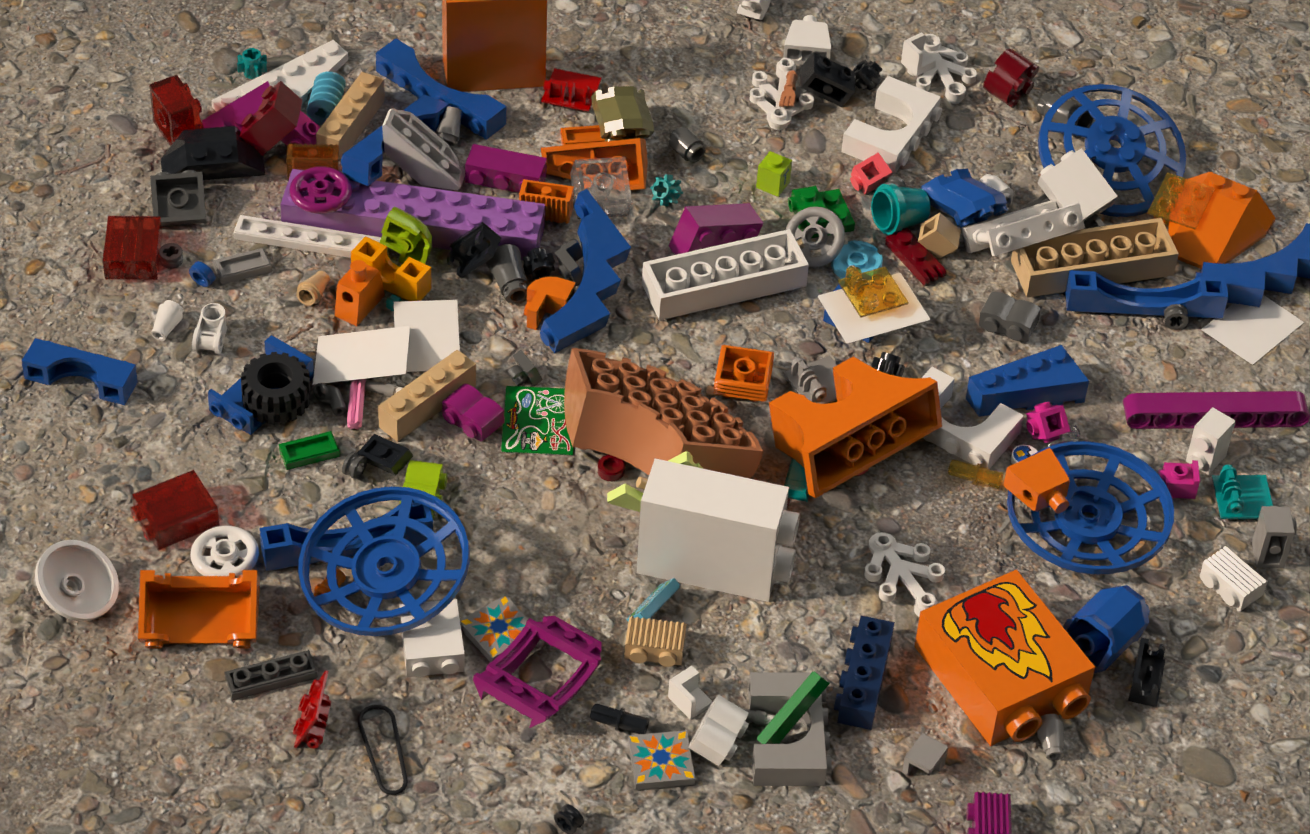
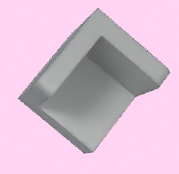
[902,733,948,776]

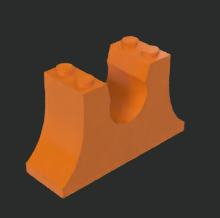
[769,356,942,498]

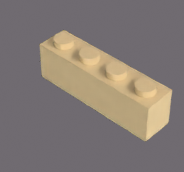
[316,72,385,163]
[378,350,476,442]

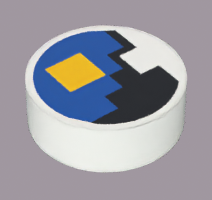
[1011,445,1038,465]

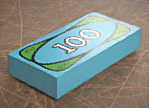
[626,578,680,622]

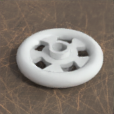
[191,526,259,578]

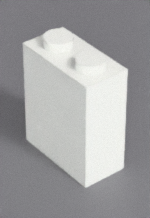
[1038,148,1118,221]
[399,599,465,677]

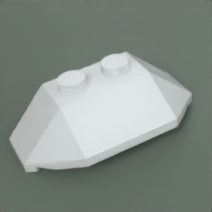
[382,108,465,190]

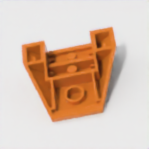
[1168,172,1276,269]

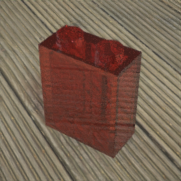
[103,216,163,280]
[130,470,220,550]

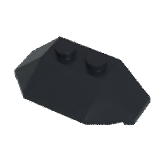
[161,126,265,180]

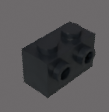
[800,52,855,107]

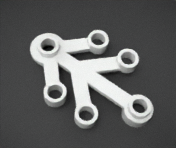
[907,34,977,104]
[749,58,814,130]
[864,532,945,617]

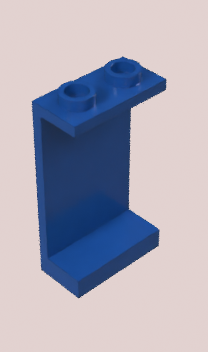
[208,335,314,435]

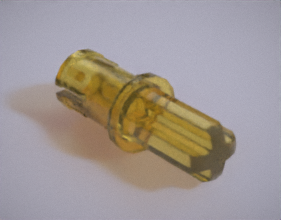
[948,460,1004,490]

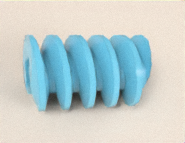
[307,71,346,125]

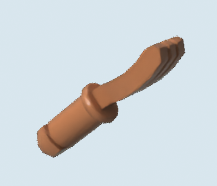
[779,70,798,107]

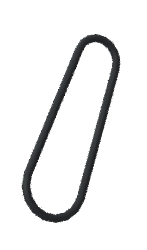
[358,704,408,795]

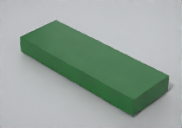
[757,671,830,744]

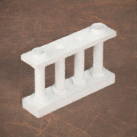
[962,200,1085,256]

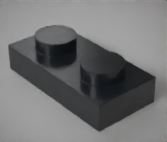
[357,434,413,476]

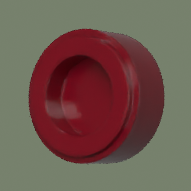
[597,455,625,482]

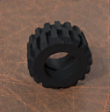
[241,352,310,425]

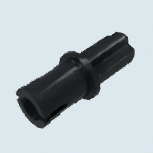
[590,703,650,734]

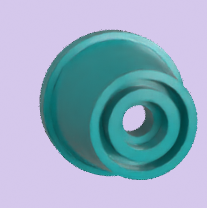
[871,183,930,235]

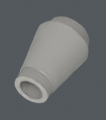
[435,106,461,146]
[1037,714,1064,760]

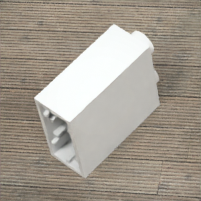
[637,458,800,602]

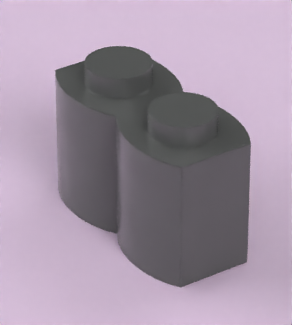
[979,292,1041,342]

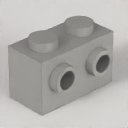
[1252,506,1297,568]

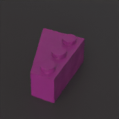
[669,203,764,255]

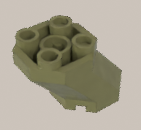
[591,86,654,141]

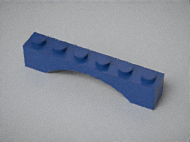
[376,38,507,140]
[341,95,450,186]
[1065,270,1228,318]
[260,503,434,571]

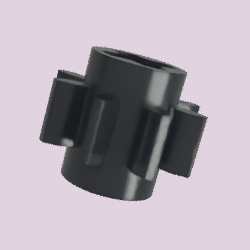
[853,60,883,90]
[523,248,555,280]
[871,352,905,377]

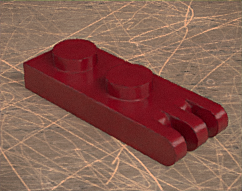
[885,228,947,285]

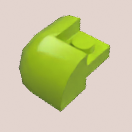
[380,206,432,264]

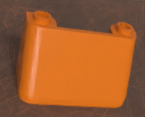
[138,570,260,649]

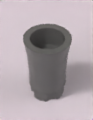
[1037,92,1093,139]
[486,244,529,304]

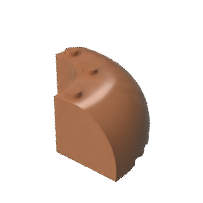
[564,348,763,479]

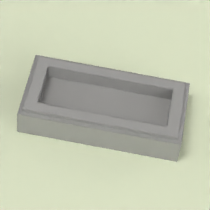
[213,248,272,284]

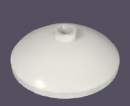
[35,540,119,621]

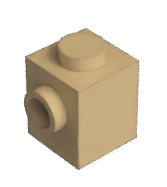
[918,213,961,259]

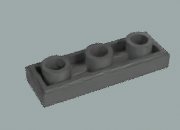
[224,650,318,700]

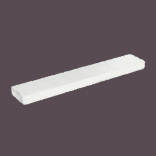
[233,215,390,258]

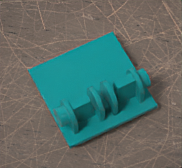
[1212,464,1273,519]

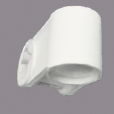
[192,303,227,354]

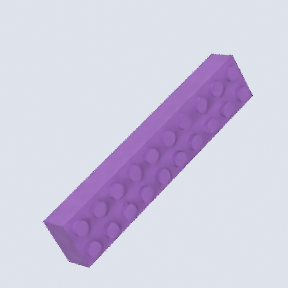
[280,169,545,260]

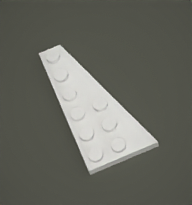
[211,40,348,112]

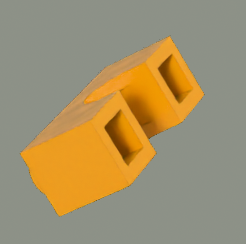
[351,236,432,301]

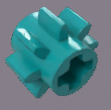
[237,48,267,79]
[650,174,683,206]

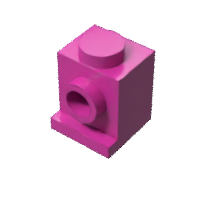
[1158,460,1200,499]

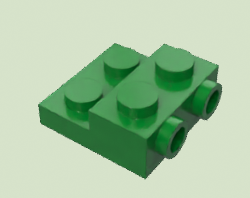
[788,186,855,239]

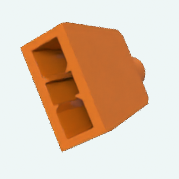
[335,260,385,326]
[1004,448,1070,514]

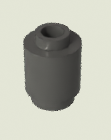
[669,127,705,163]

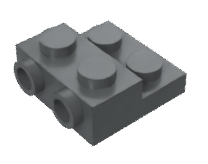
[150,170,206,227]

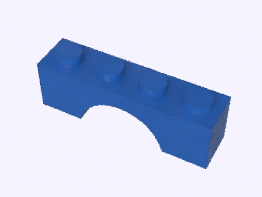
[22,338,138,405]

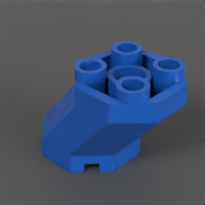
[921,168,1008,229]
[1063,585,1150,673]

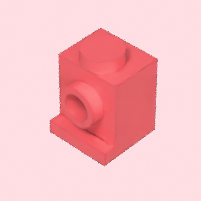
[850,153,893,194]

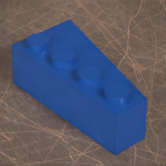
[965,345,1089,417]

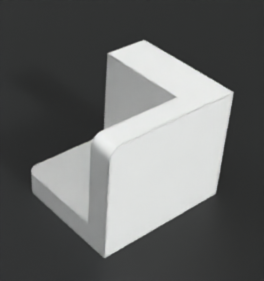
[901,32,936,76]
[668,666,712,720]

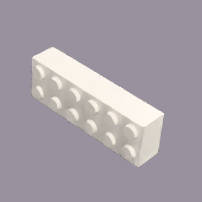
[642,229,809,320]

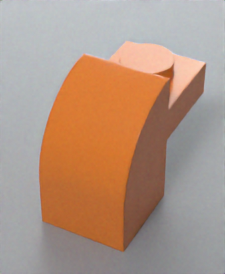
[524,277,576,330]

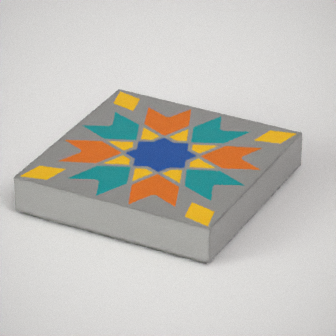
[460,595,528,662]
[628,730,695,790]

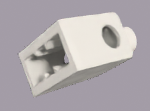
[783,15,831,65]

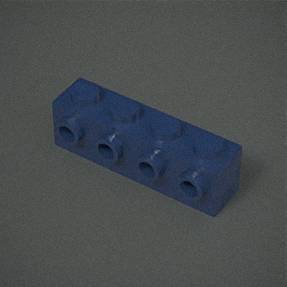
[834,616,895,730]

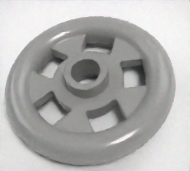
[786,207,845,267]

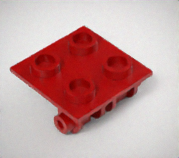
[541,68,602,112]
[293,670,331,749]

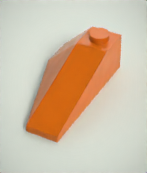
[541,138,648,191]

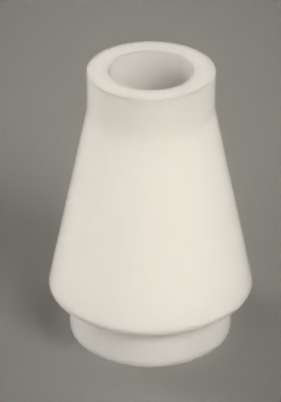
[151,300,184,341]

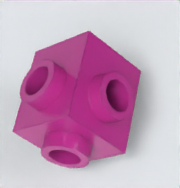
[281,110,320,156]
[1026,402,1070,443]

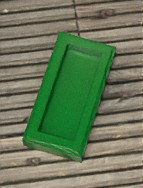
[278,431,340,470]

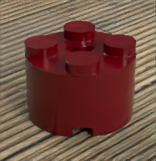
[983,48,1040,108]

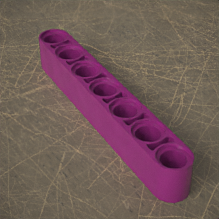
[1123,391,1310,429]

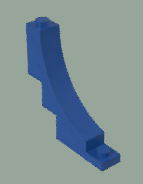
[540,189,631,353]
[1195,223,1310,307]

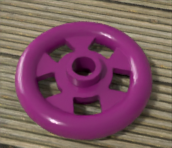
[289,167,352,214]

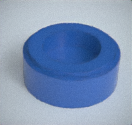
[189,261,216,287]

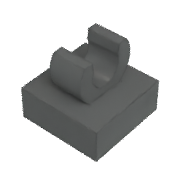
[507,350,543,386]

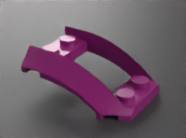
[473,616,602,728]

